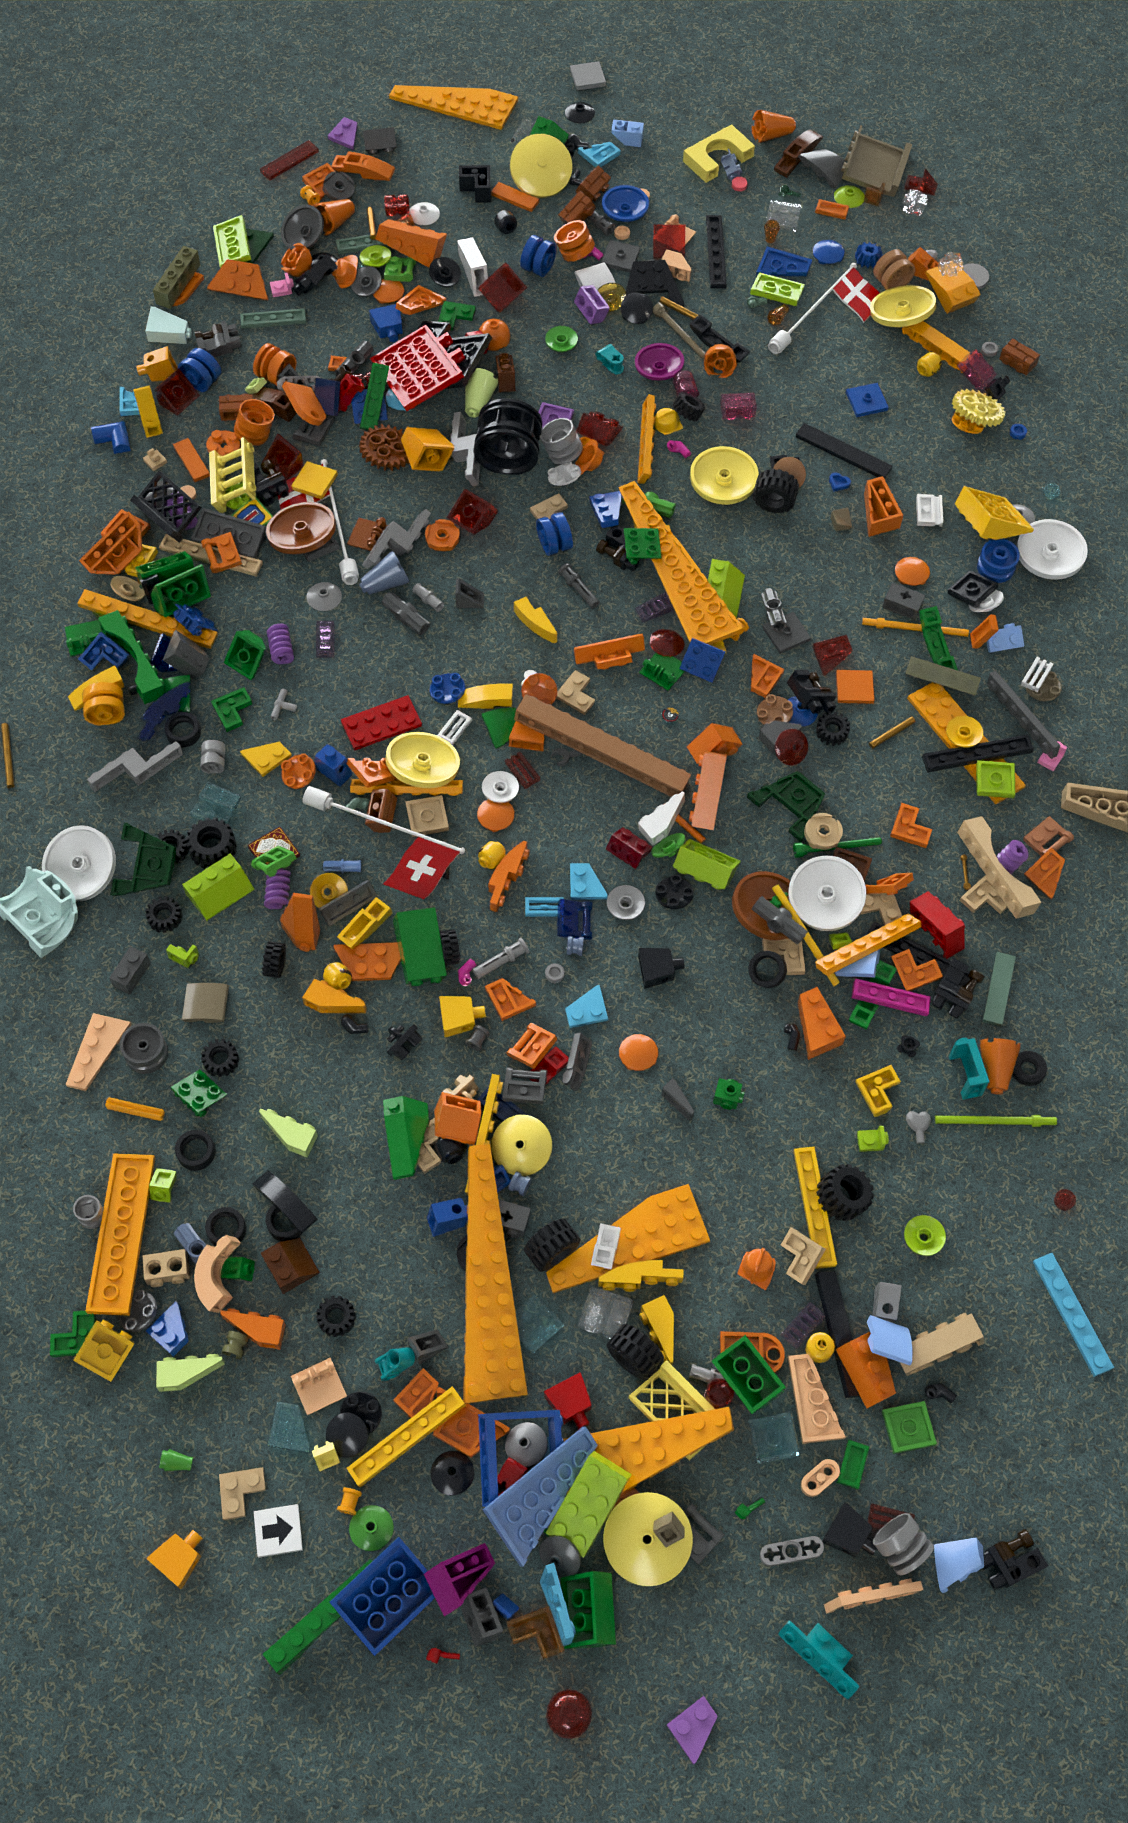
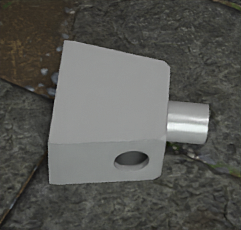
[872,1282,902,1323]

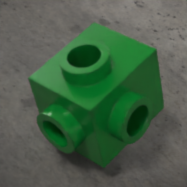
[713,1078,745,1110]

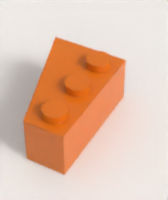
[864,476,903,537]

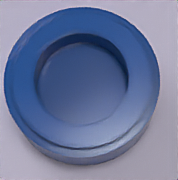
[1010,424,1027,440]

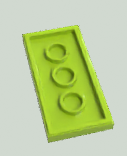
[213,215,251,268]

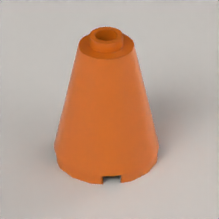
[752,110,796,143]
[313,199,355,235]
[980,1038,1020,1095]

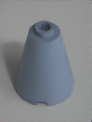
[359,551,410,595]

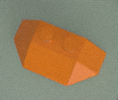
[79,511,143,575]

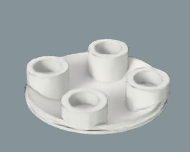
[547,461,581,486]

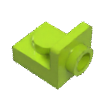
[166,944,199,968]
[857,1126,889,1152]
[149,1168,177,1203]

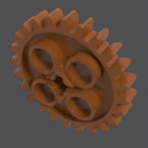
[359,424,409,471]

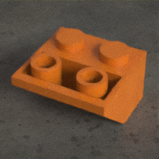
[434,1092,481,1145]

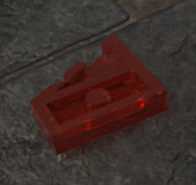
[812,635,853,676]

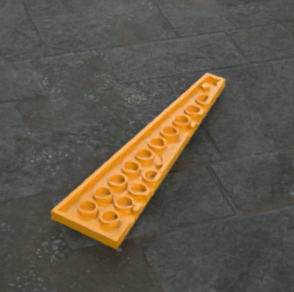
[619,481,744,645]
[463,1144,528,1404]

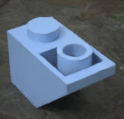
[611,119,644,147]

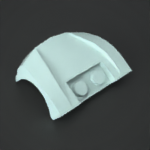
[0,866,78,958]

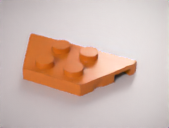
[207,259,269,301]
[334,942,401,981]
[433,1386,510,1458]

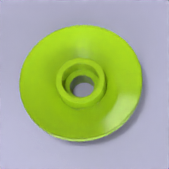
[834,185,865,208]
[359,245,391,267]
[904,1215,946,1256]

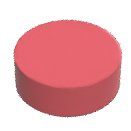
[732,177,747,191]

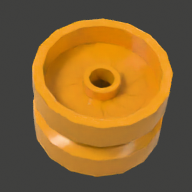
[82,682,125,726]

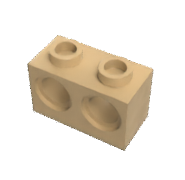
[143,1249,190,1287]

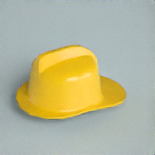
[654,408,683,435]

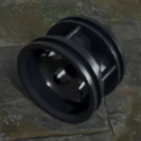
[473,398,543,475]

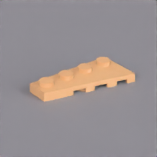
[66,1013,132,1091]
[788,1354,846,1444]
[824,1578,923,1614]

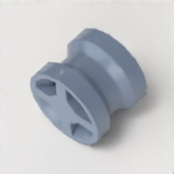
[567,936,584,956]
[508,1171,532,1197]

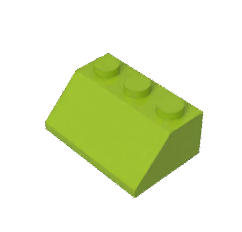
[708,559,745,618]
[673,839,741,890]
[182,853,255,921]

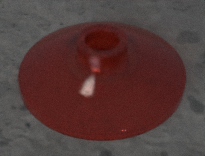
[649,629,685,657]
[775,729,808,766]

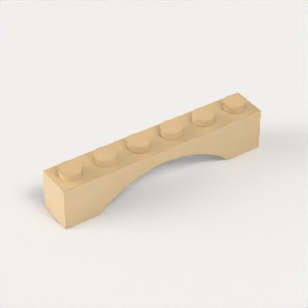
[957,816,1042,919]

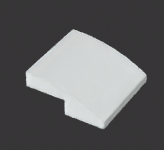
[574,263,617,294]

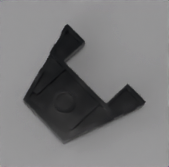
[624,260,685,307]

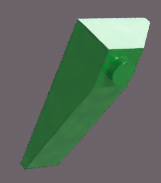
[383,1096,430,1180]

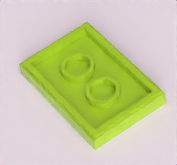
[750,273,805,306]

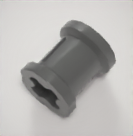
[465,1025,490,1051]

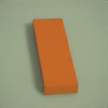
[491,182,539,212]
[173,438,210,482]

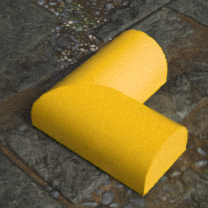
[855,1065,901,1117]

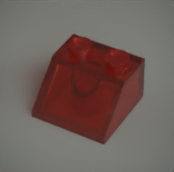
[446,489,498,535]

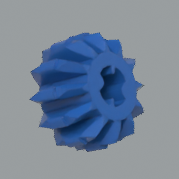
[855,242,883,270]

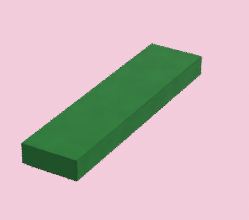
[360,362,389,430]

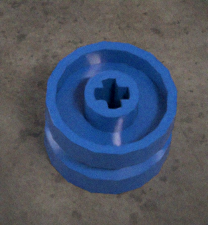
[520,235,557,277]
[178,348,221,392]
[536,512,573,556]
[977,539,1020,583]

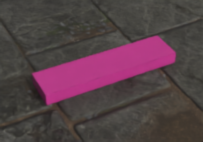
[852,978,931,1016]

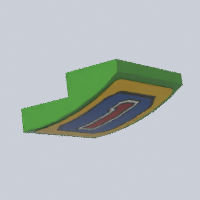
[231,498,273,527]

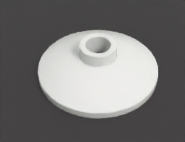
[408,202,440,225]
[968,590,1004,612]
[482,771,519,803]

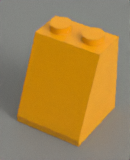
[401,427,455,471]

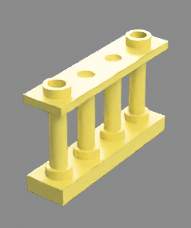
[209,437,256,513]

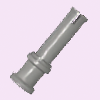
[472,938,529,980]

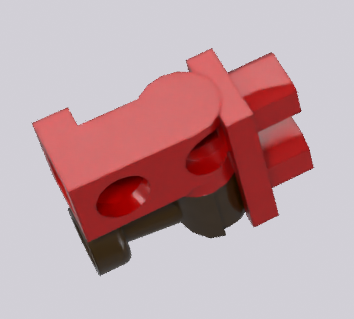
[329,364,365,412]

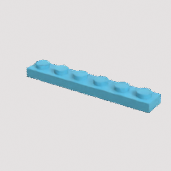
[1033,1253,1114,1377]

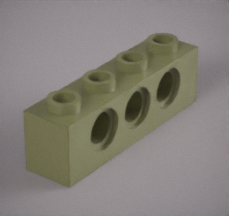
[153,246,200,309]
[905,656,981,696]

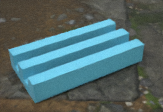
[525,897,564,917]

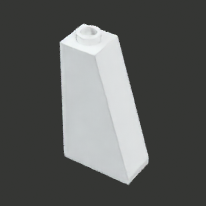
[457,238,490,297]

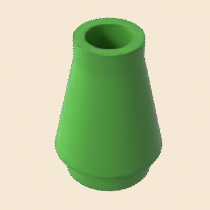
[159,1449,193,1471]

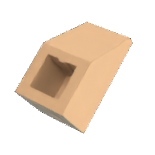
[662,249,691,282]

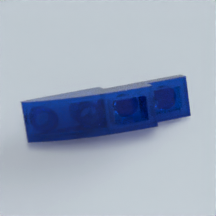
[137,682,191,742]

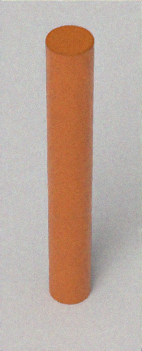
[663,803,706,843]

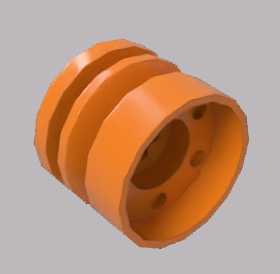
[253,343,297,386]
[234,399,275,446]

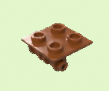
[347,517,388,551]

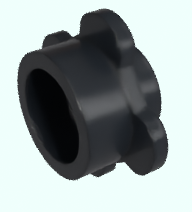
[897,1035,920,1057]

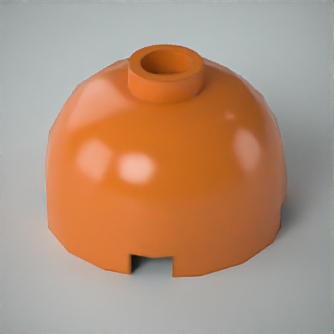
[281,243,312,277]
[479,318,510,351]
[704,344,737,378]

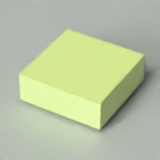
[245,377,267,394]

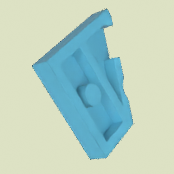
[578,142,621,167]
[120,387,154,416]
[570,863,607,900]
[565,985,608,1028]

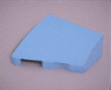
[934,1538,984,1593]

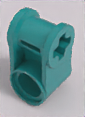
[595,344,624,374]
[375,1347,415,1381]

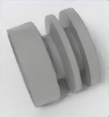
[540,418,583,464]
[873,1513,934,1576]

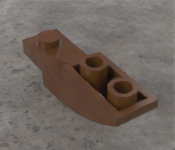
[774,129,823,178]

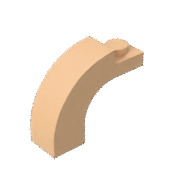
[194,1235,241,1313]

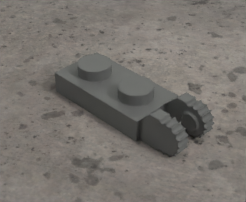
[562,1033,592,1091]

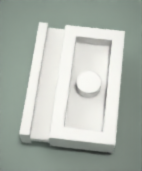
[916,494,943,527]

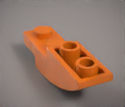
[331,151,395,181]
[488,841,530,912]

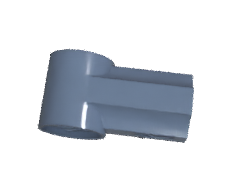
[174,1223,206,1264]

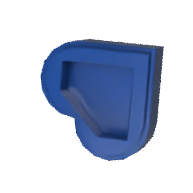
[829,473,851,492]

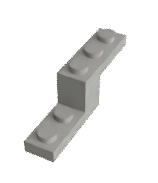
[450,412,481,486]
[362,509,431,569]
[87,741,183,792]

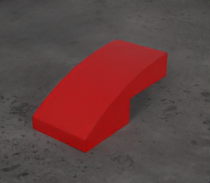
[530,1047,569,1084]

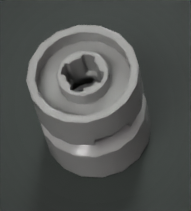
[200,740,226,773]
[73,1195,104,1229]

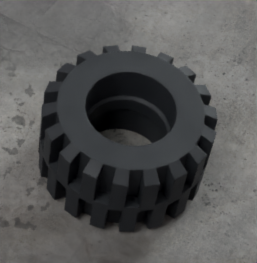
[753,469,799,513]
[186,817,237,869]
[816,1164,874,1221]
[524,1218,581,1272]
[606,1324,664,1381]

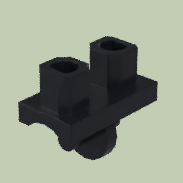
[386,1024,422,1060]

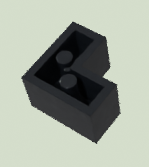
[459,165,491,203]

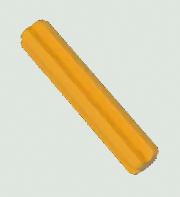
[105,1097,165,1121]

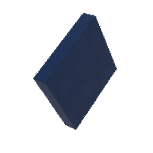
[315,378,340,416]

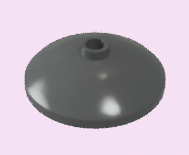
[281,205,324,250]

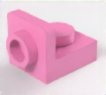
[270,272,294,297]
[1037,741,1067,771]

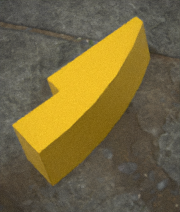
[514,597,557,643]
[68,666,125,711]
[458,684,513,709]
[337,897,392,949]

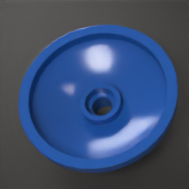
[602,185,649,222]

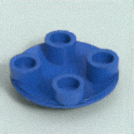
[813,240,844,264]
[430,673,465,704]

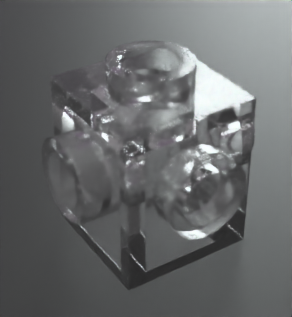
[902,189,928,217]
[938,252,964,278]

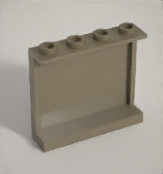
[841,125,912,197]

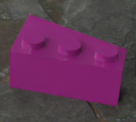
[424,1543,496,1617]

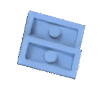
[835,949,881,977]
[867,1315,912,1365]

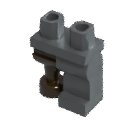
[194,321,241,357]

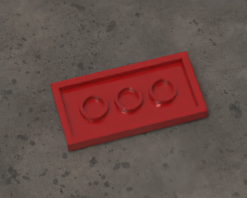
[341,695,422,751]

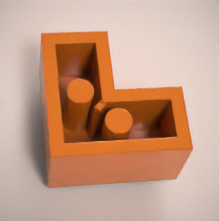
[687,723,743,764]

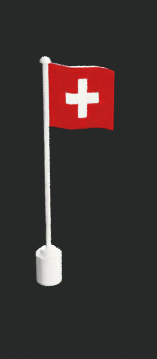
[303,786,465,899]

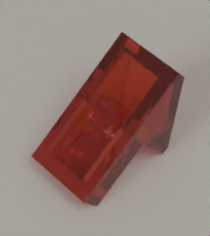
[904,169,938,196]

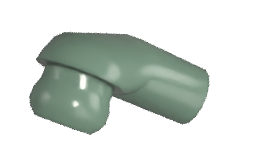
[747,296,767,308]
[345,797,370,815]

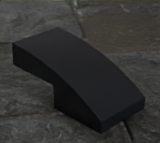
[140,574,160,605]

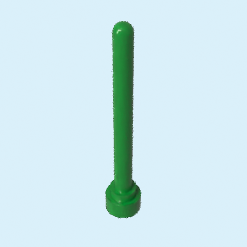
[793,837,882,858]

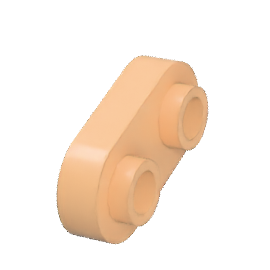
[801,1459,840,1497]

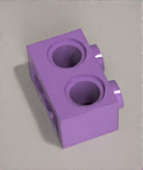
[574,285,610,324]

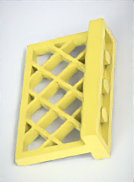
[629,1360,715,1461]

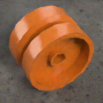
[554,220,595,262]

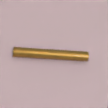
[367,207,376,240]
[659,296,698,320]
[868,716,915,749]

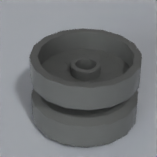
[120,1023,168,1074]

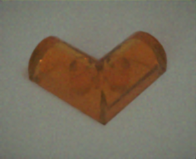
[506,1606,564,1660]

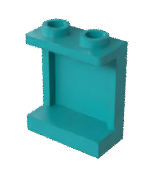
[948,1038,990,1100]

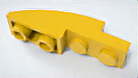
[598,1260,684,1292]

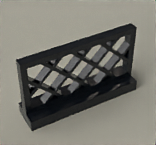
[130,470,202,543]

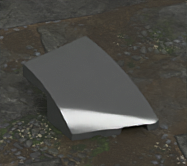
[798,149,847,188]

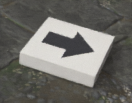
[254,1504,303,1558]

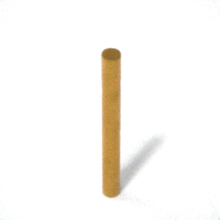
[1,723,14,788]

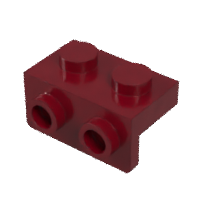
[606,827,653,869]

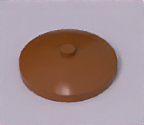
[266,502,336,554]
[732,871,804,940]

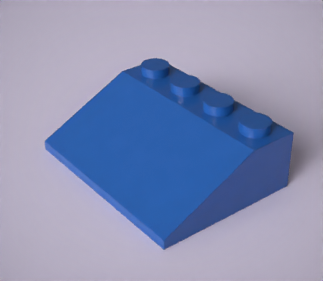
[330,1537,435,1656]

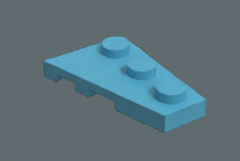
[540,1563,576,1647]

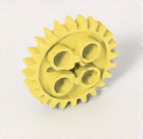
[952,389,1006,427]

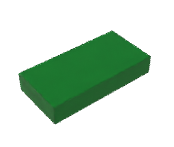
[837,1439,870,1490]

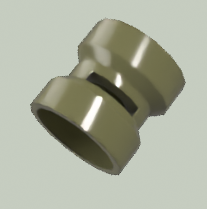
[221,1331,249,1359]

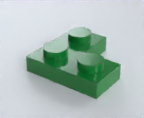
[438,301,476,331]
[211,687,252,732]
[50,1311,96,1357]

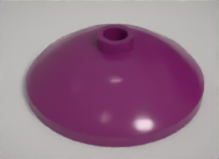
[635,343,684,381]

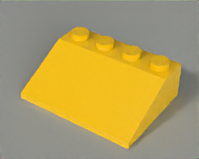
[955,486,1034,540]

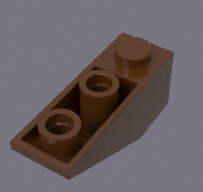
[496,353,516,392]
[253,387,297,422]

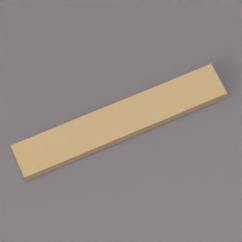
[159,534,263,577]

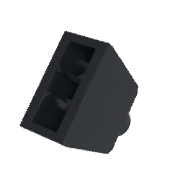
[638,948,685,989]
[822,1502,877,1557]

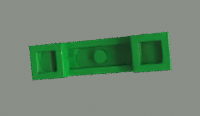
[919,606,958,671]
[849,960,897,1030]

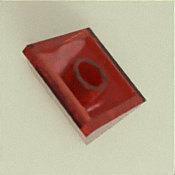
[155,368,200,416]
[262,434,304,480]

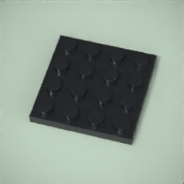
[444,333,492,389]

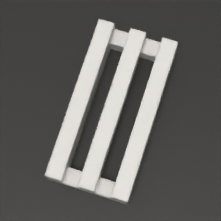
[1021,657,1053,692]
[437,710,472,746]

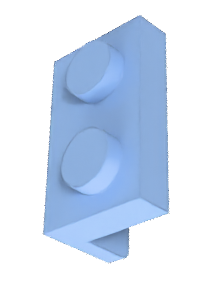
[986,623,1024,653]

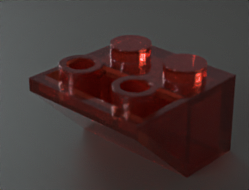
[478,262,527,313]
[576,411,623,446]

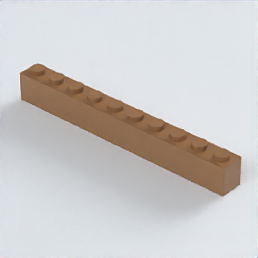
[514,694,691,797]

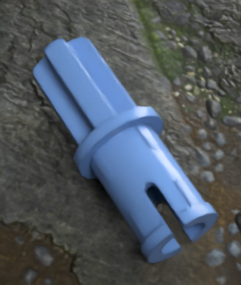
[323,859,361,874]

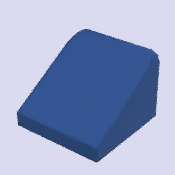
[494,1165,511,1193]
[493,1594,519,1621]

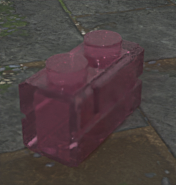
[957,349,997,390]
[720,392,757,420]

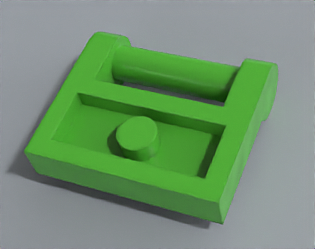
[384,256,416,282]
[251,845,297,877]

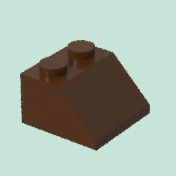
[261,1238,320,1294]

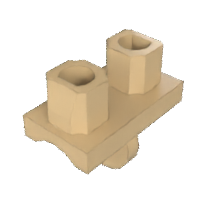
[443,1075,479,1100]

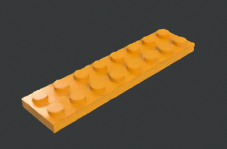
[907,682,1026,805]
[85,1154,155,1316]

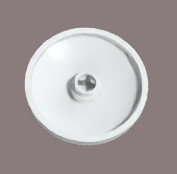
[1016,519,1087,580]
[42,826,116,902]
[788,856,866,931]

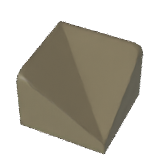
[830,508,852,531]
[653,1512,685,1547]

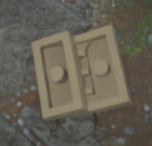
[182,983,229,1023]

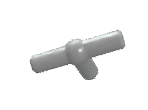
[271,689,297,720]

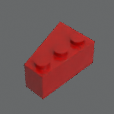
[910,891,965,959]

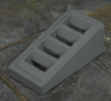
[662,1078,694,1121]

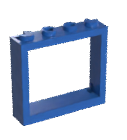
[478,1410,566,1507]

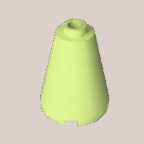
[465,368,498,418]

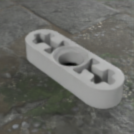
[277,376,320,393]
[760,1536,824,1567]

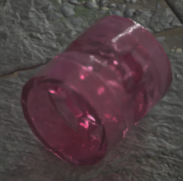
[673,371,699,398]

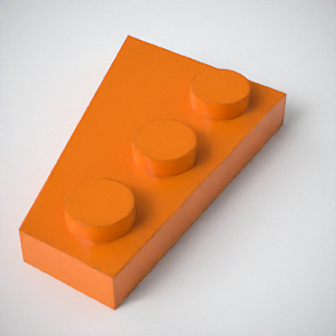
[395,285,447,315]
[346,758,397,788]

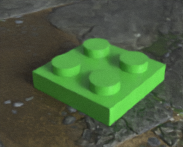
[882,1401,937,1454]

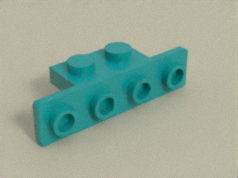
[778,1621,859,1700]

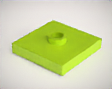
[976,760,1015,798]

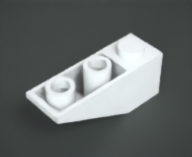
[638,791,685,846]

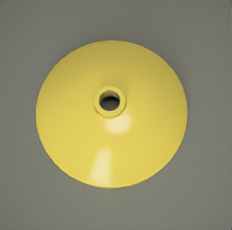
[491,1115,552,1176]

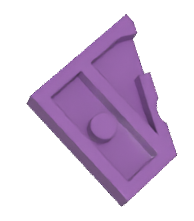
[328,117,357,150]
[667,1696,717,1764]

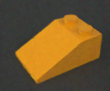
[925,260,981,314]

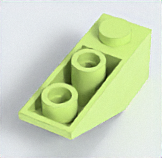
[259,1108,318,1157]
[156,1354,225,1392]

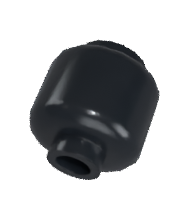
[494,210,517,234]
[435,1137,465,1164]

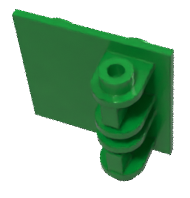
[624,528,662,564]
[65,620,102,656]
[639,649,685,691]
[171,1069,227,1117]

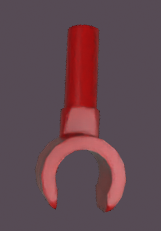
[426,1648,460,1664]

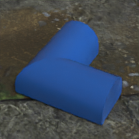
[91,421,131,454]
[78,632,130,671]

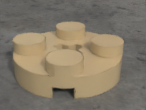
[804,813,843,850]

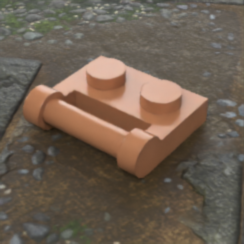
[1023,816,1074,857]

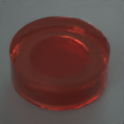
[1054,1189,1076,1211]

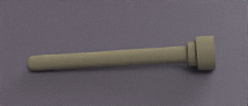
[652,302,706,359]

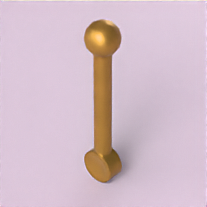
[960,854,971,890]

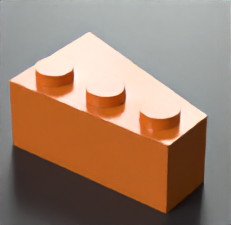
[798,987,846,1060]
[836,1332,896,1408]

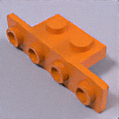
[574,634,645,669]

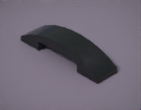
[689,315,750,363]
[252,1170,318,1233]

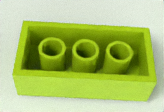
[546,1451,632,1558]

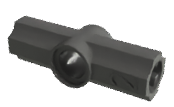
[335,340,374,377]
[761,588,787,633]
[382,592,430,635]
[751,896,808,945]

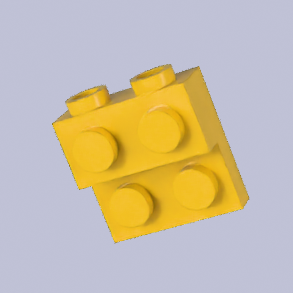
[73,1319,134,1382]

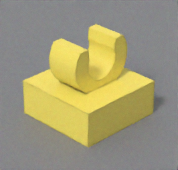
[312,1441,340,1471]

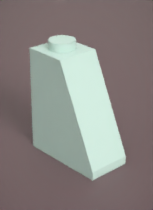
[146,306,192,344]

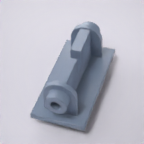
[721,149,743,181]

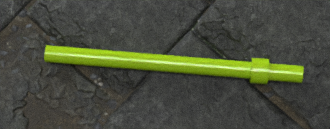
[935,1115,1057,1127]

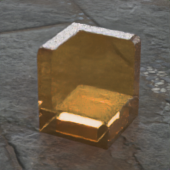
[864,183,886,206]

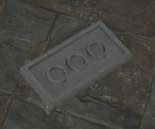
[191,508,266,559]

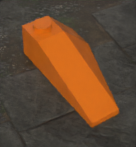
[280,893,320,952]

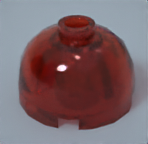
[546,1689,592,1739]

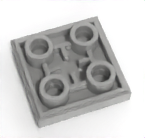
[570,61,606,90]

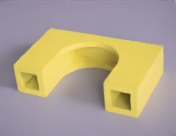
[683,124,755,183]

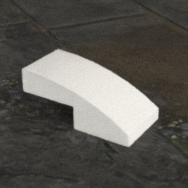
[591,1223,621,1269]

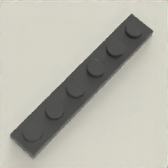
[987,670,1060,759]

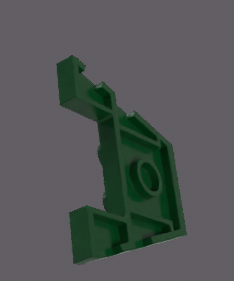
[747,771,825,842]
[110,823,177,896]

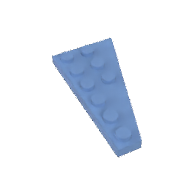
[482,1427,598,1567]

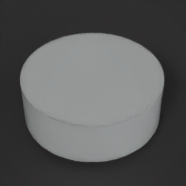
[981,342,998,357]
[545,963,565,983]

